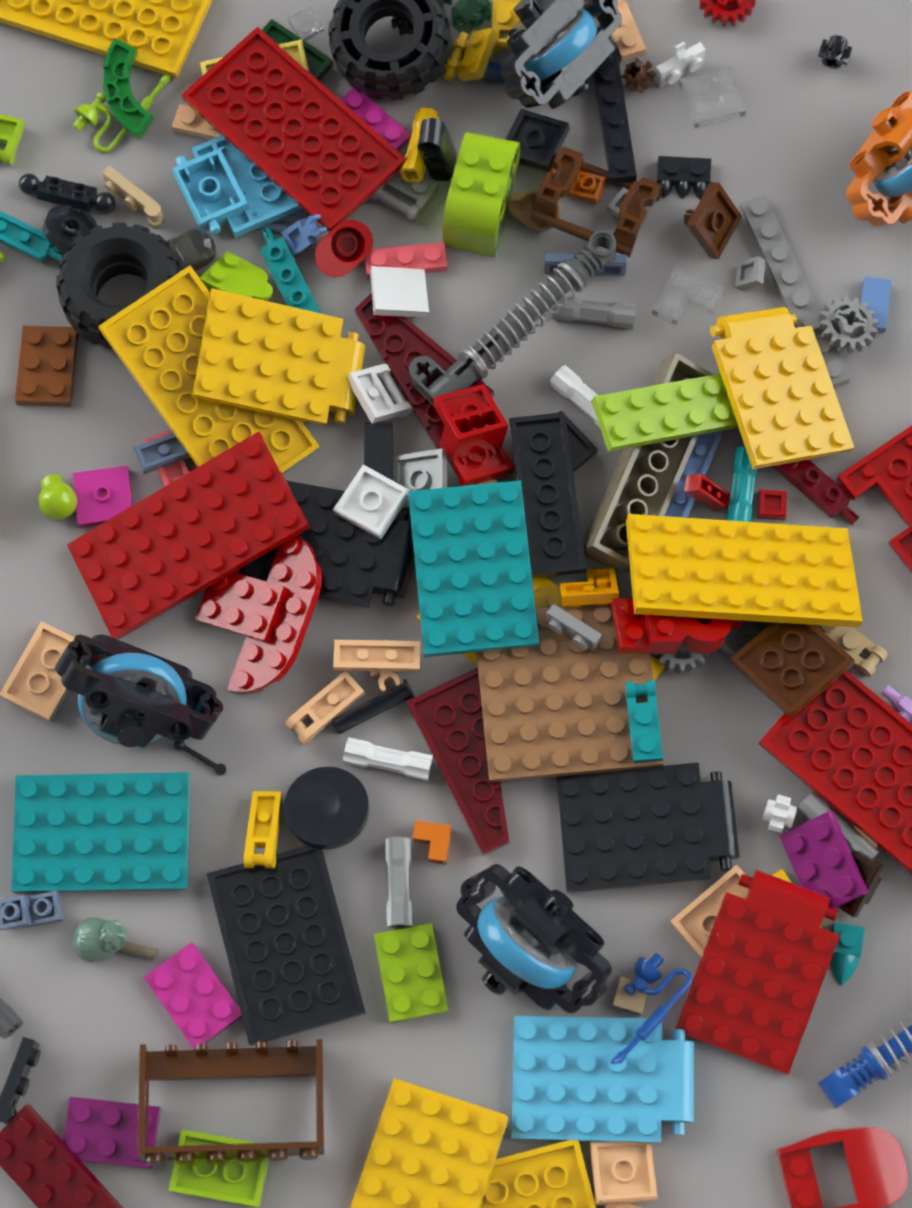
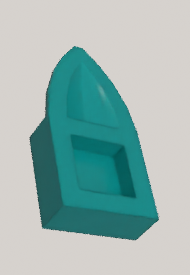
[830,922,865,985]

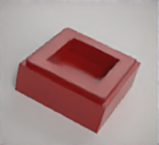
[757,489,787,520]

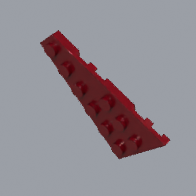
[355,292,494,449]
[406,667,509,856]

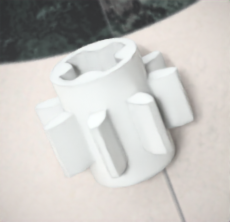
[762,794,797,833]

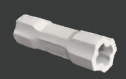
[550,365,600,428]
[343,737,433,781]

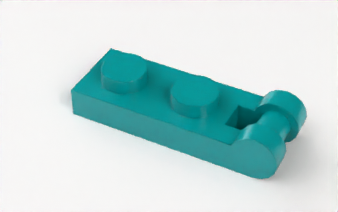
[625,680,663,763]

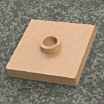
[589,1141,658,1205]

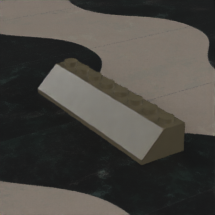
[583,353,714,571]

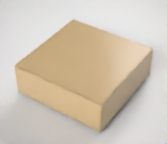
[612,976,650,1015]

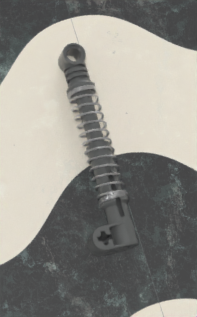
[409,230,616,405]

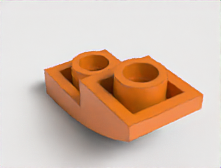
[550,166,608,205]

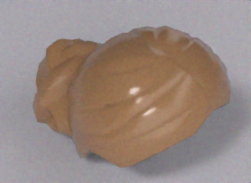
[507,191,561,232]

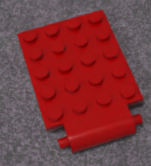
[675,869,840,1075]

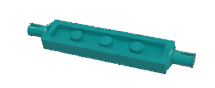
[0,211,64,263]
[260,227,322,314]

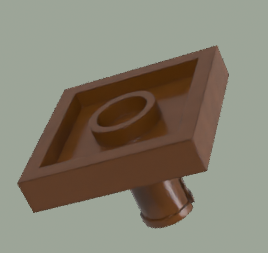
[684,182,742,259]

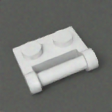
[348,364,413,424]

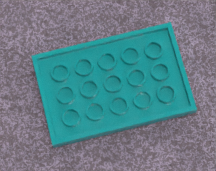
[408,481,539,658]
[11,772,190,893]

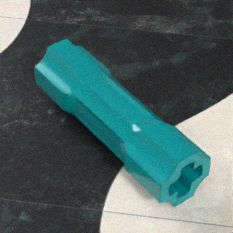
[726,446,758,522]

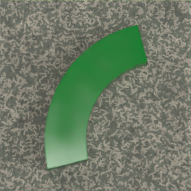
[103,38,154,140]

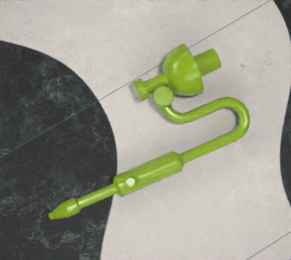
[72,74,172,153]

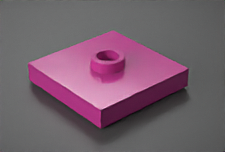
[73,466,133,528]

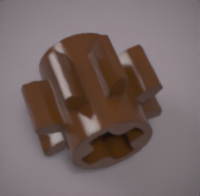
[622,58,657,93]

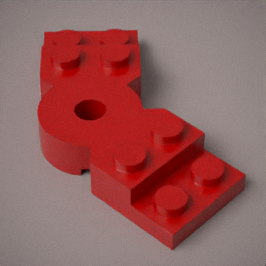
[611,598,745,654]

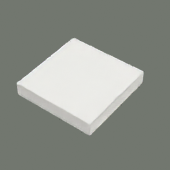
[370,266,429,318]
[333,465,410,539]

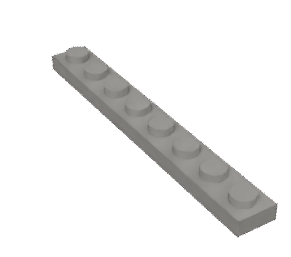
[740,195,850,388]

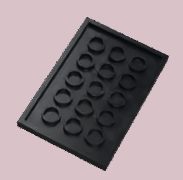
[206,846,366,1047]

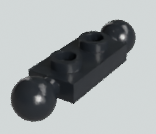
[19,173,116,214]

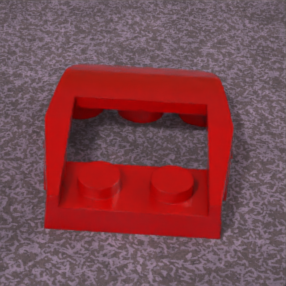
[777,1127,908,1208]

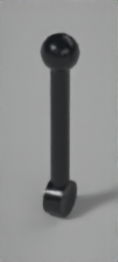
[174,741,227,776]

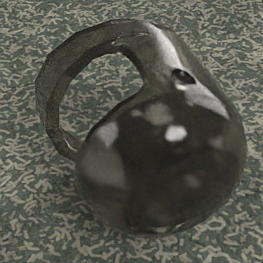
[167,228,217,272]

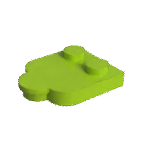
[200,251,273,301]

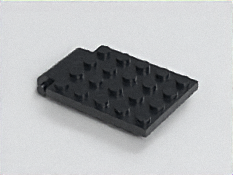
[238,480,415,608]
[557,762,740,893]

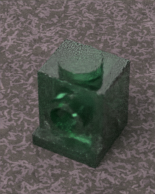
[451,0,492,34]

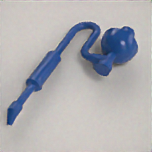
[611,953,692,1064]

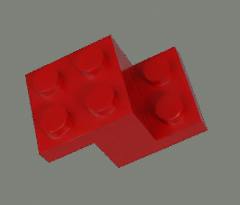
[433,384,515,486]

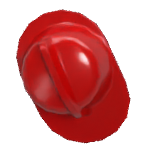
[315,219,373,278]

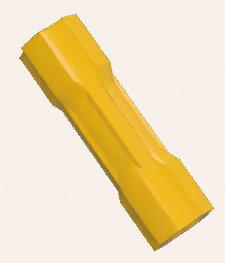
[399,107,439,183]

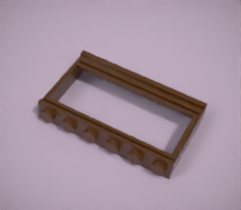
[137,1039,325,1165]

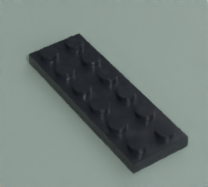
[509,412,587,579]

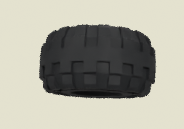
[328,0,451,101]
[56,222,182,350]

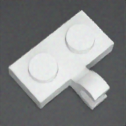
[654,42,706,88]

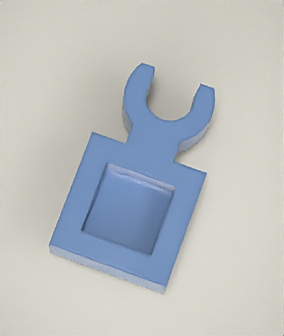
[282,214,327,256]

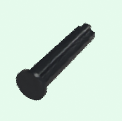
[332,679,415,734]

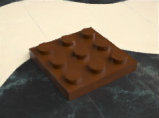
[730,622,854,718]

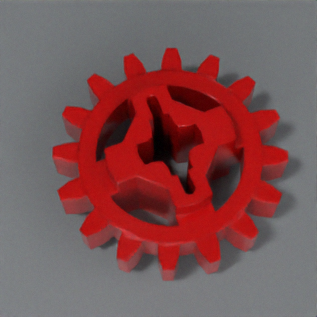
[699,0,756,27]

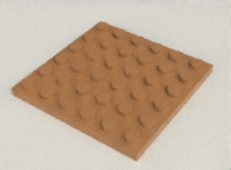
[476,604,664,783]

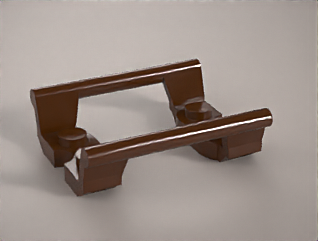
[530,146,663,258]

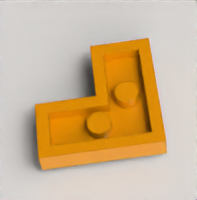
[560,567,619,608]

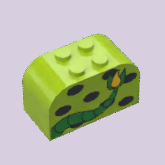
[443,132,520,257]

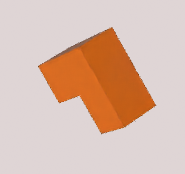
[413,820,452,865]

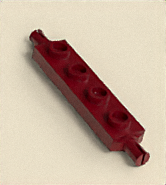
[771,460,860,525]

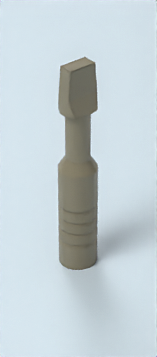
[121,941,158,961]

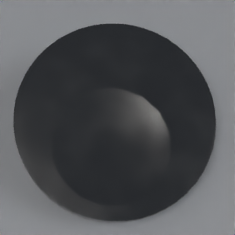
[284,767,369,849]

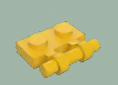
[444,28,498,82]

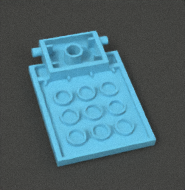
[172,135,303,239]
[511,1016,694,1143]

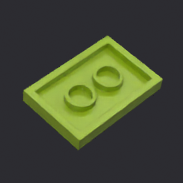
[374,923,449,1024]
[168,1129,269,1208]

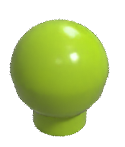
[38,474,77,520]

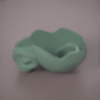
[72,917,127,963]

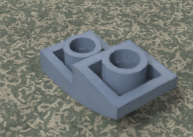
[0,890,64,930]

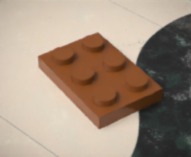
[15,326,79,407]

